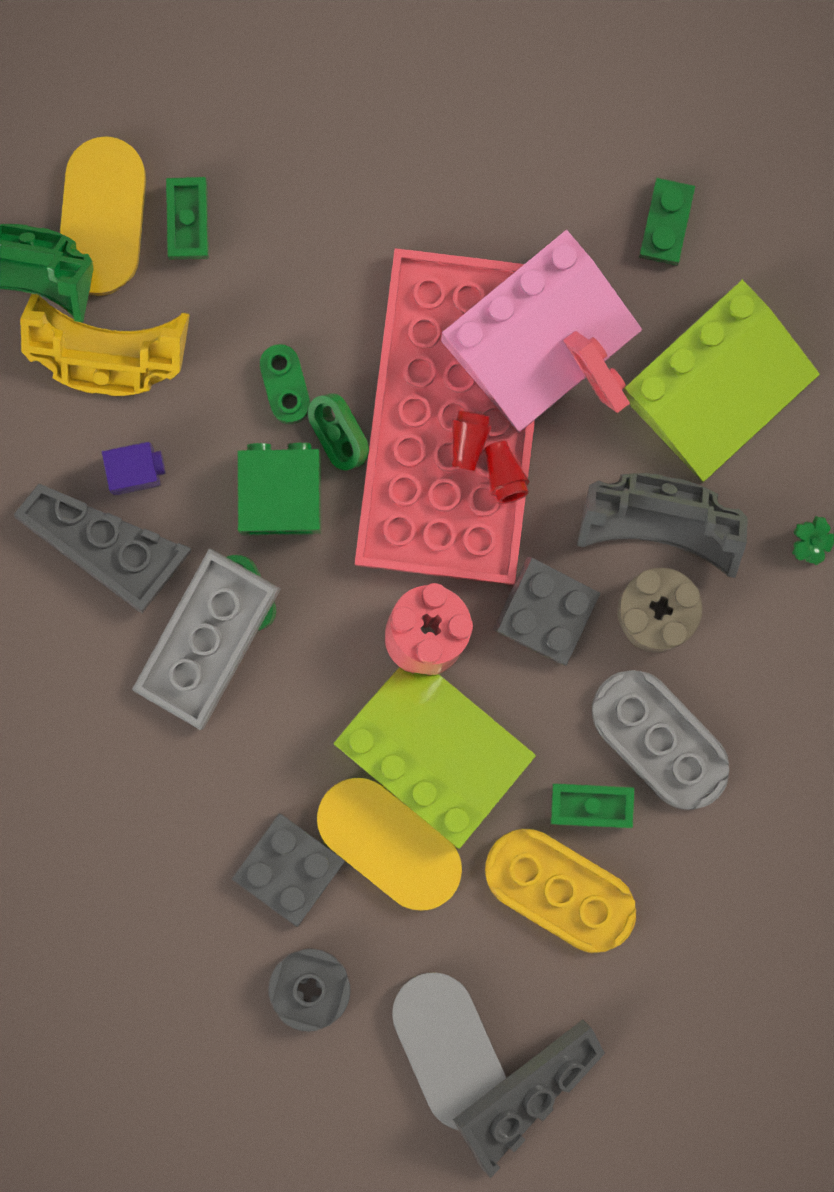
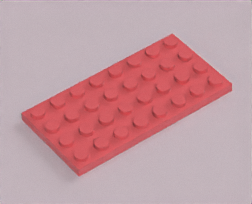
[354,248,535,586]

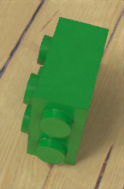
[238,443,321,536]

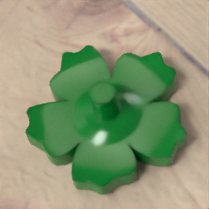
[792,516,834,565]

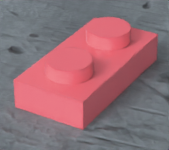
[563,331,630,413]

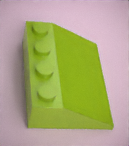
[623,279,820,483]
[333,667,536,849]

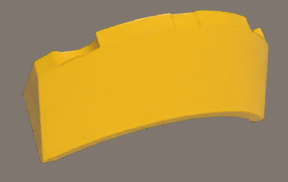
[20,294,190,396]

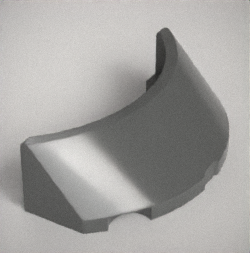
[577,473,748,578]

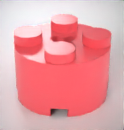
[385,583,473,675]

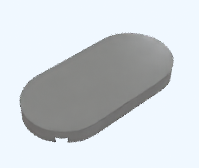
[592,670,729,810]
[392,972,506,1130]

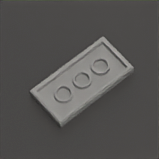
[132,549,281,730]

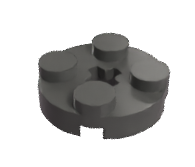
[268,948,351,1032]

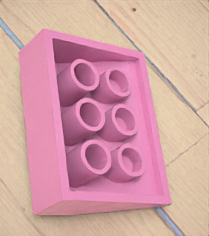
[441,230,642,433]

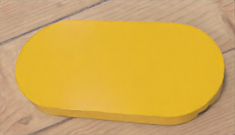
[60,137,146,296]
[317,778,462,911]
[485,829,636,953]

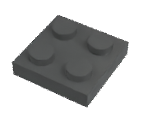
[493,557,601,666]
[232,813,345,927]

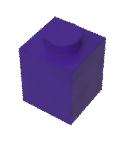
[102,442,166,496]

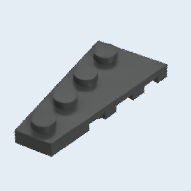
[14,484,191,614]
[453,1019,605,1179]

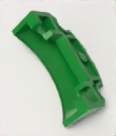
[0,224,94,323]

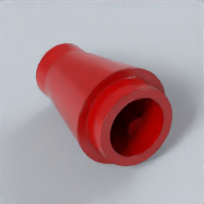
[451,410,492,471]
[484,441,530,504]

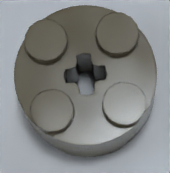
[617,568,702,652]

